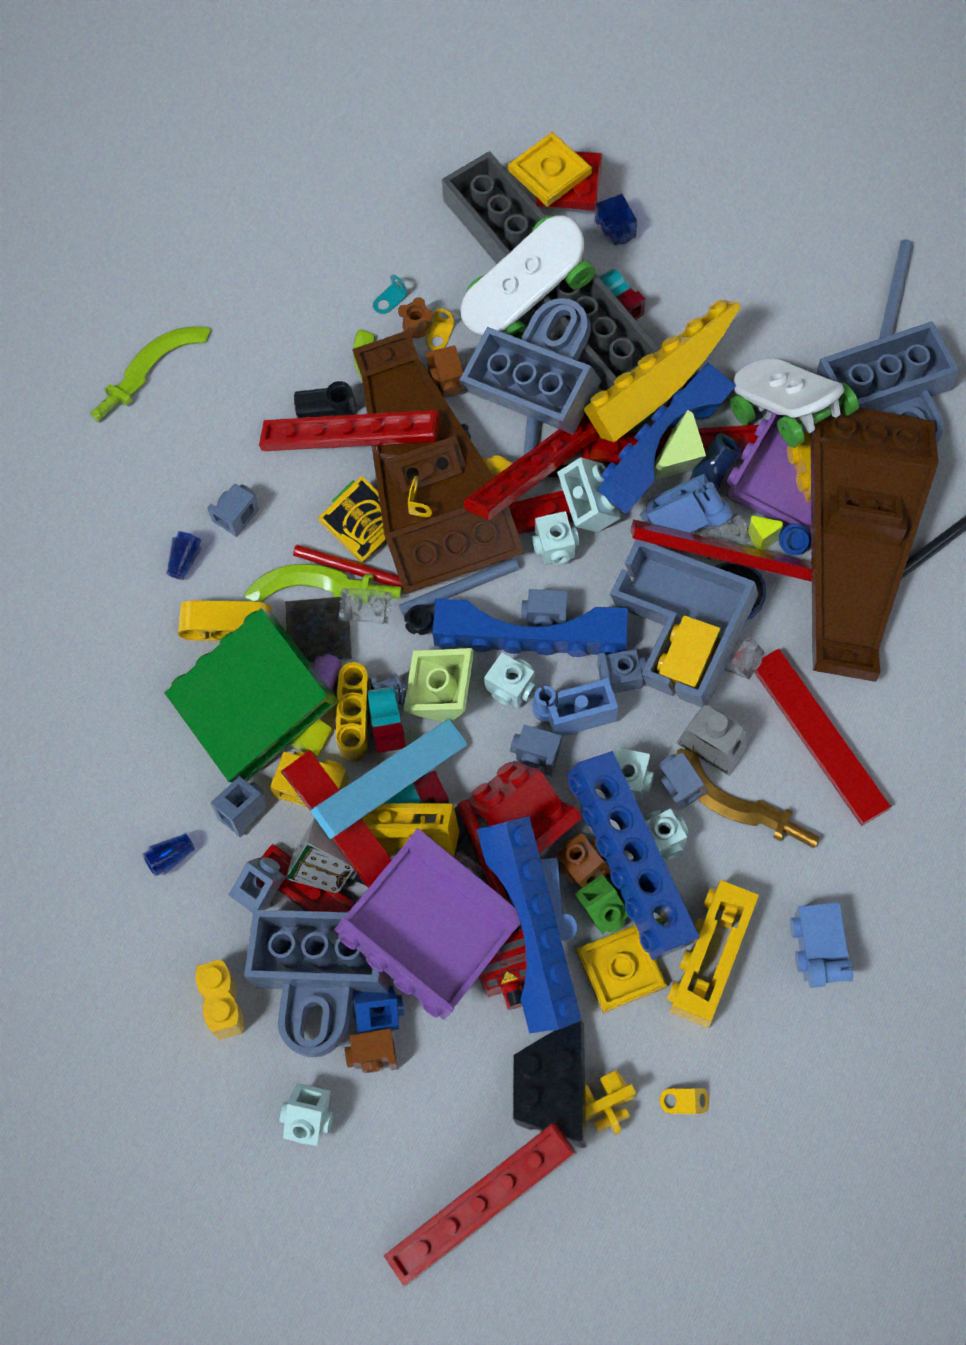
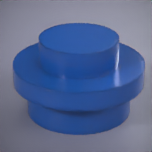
[779,524,811,555]

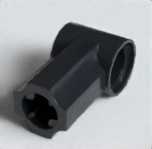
[294,381,357,418]

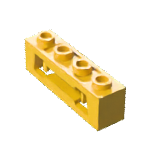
[361,803,459,856]
[667,880,759,1028]

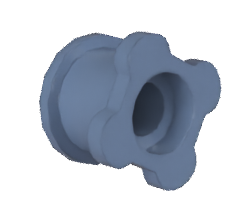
[369,674,407,705]

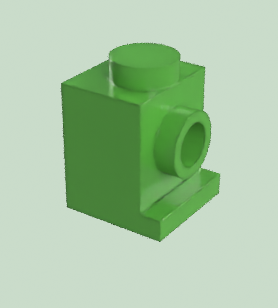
[574,875,628,935]

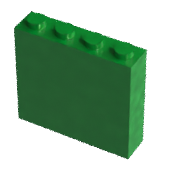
[164,608,339,783]

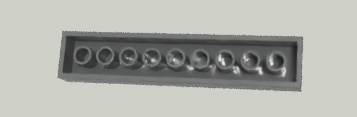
[442,151,660,391]

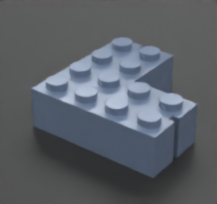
[610,540,758,707]

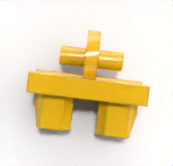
[585,1070,636,1136]

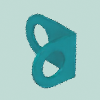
[373,275,407,314]

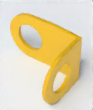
[427,308,454,350]
[408,476,432,517]
[659,1088,709,1114]

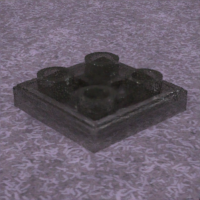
[285,596,352,662]

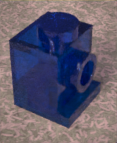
[595,194,637,245]

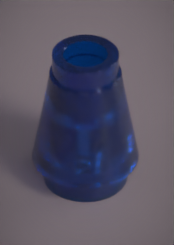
[166,531,202,580]
[142,833,195,877]

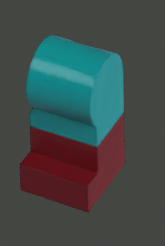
[599,269,646,320]
[367,686,406,753]
[384,770,449,804]

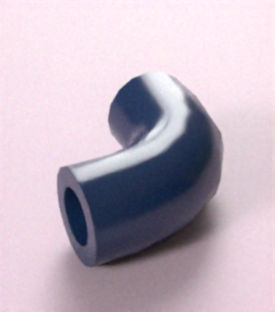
[689,433,742,492]

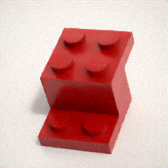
[536,151,602,211]
[469,760,583,854]

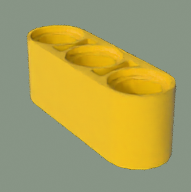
[178,600,272,641]
[336,662,370,762]

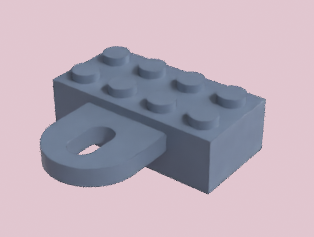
[460,298,601,435]
[816,321,959,445]
[244,910,390,1058]

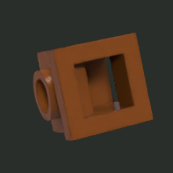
[426,345,466,397]
[344,1029,398,1073]

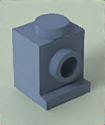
[207,484,259,537]
[521,589,567,627]
[597,649,646,693]
[510,724,562,776]
[659,752,709,810]
[210,776,267,837]
[229,857,285,913]

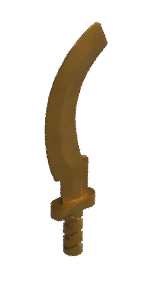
[677,749,820,848]

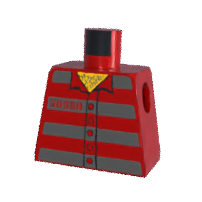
[478,924,527,1010]

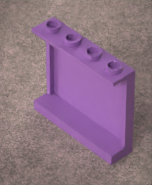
[726,410,811,536]
[335,828,521,1020]

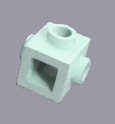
[532,511,580,565]
[484,652,537,709]
[615,747,654,801]
[644,808,689,861]
[279,1083,333,1146]

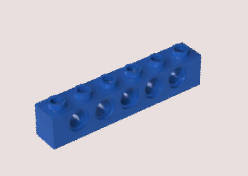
[567,751,700,961]

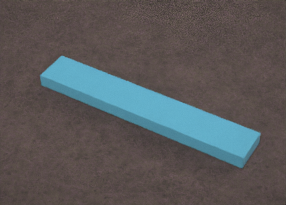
[310,718,468,840]

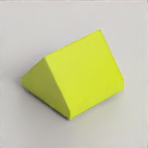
[747,516,783,551]
[289,719,332,757]

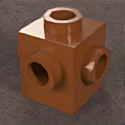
[556,833,611,887]

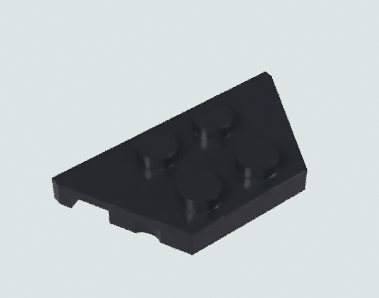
[513,1021,587,1148]

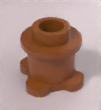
[398,297,433,338]

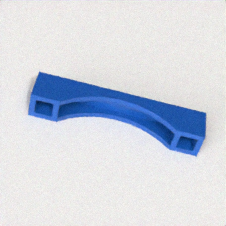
[597,362,736,514]
[432,598,628,657]
[477,816,582,1033]

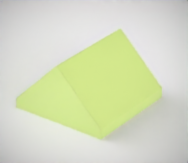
[654,410,706,480]
[403,648,474,722]

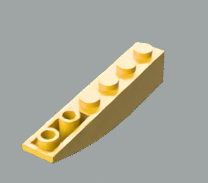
[583,299,741,442]

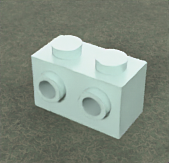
[557,457,621,532]

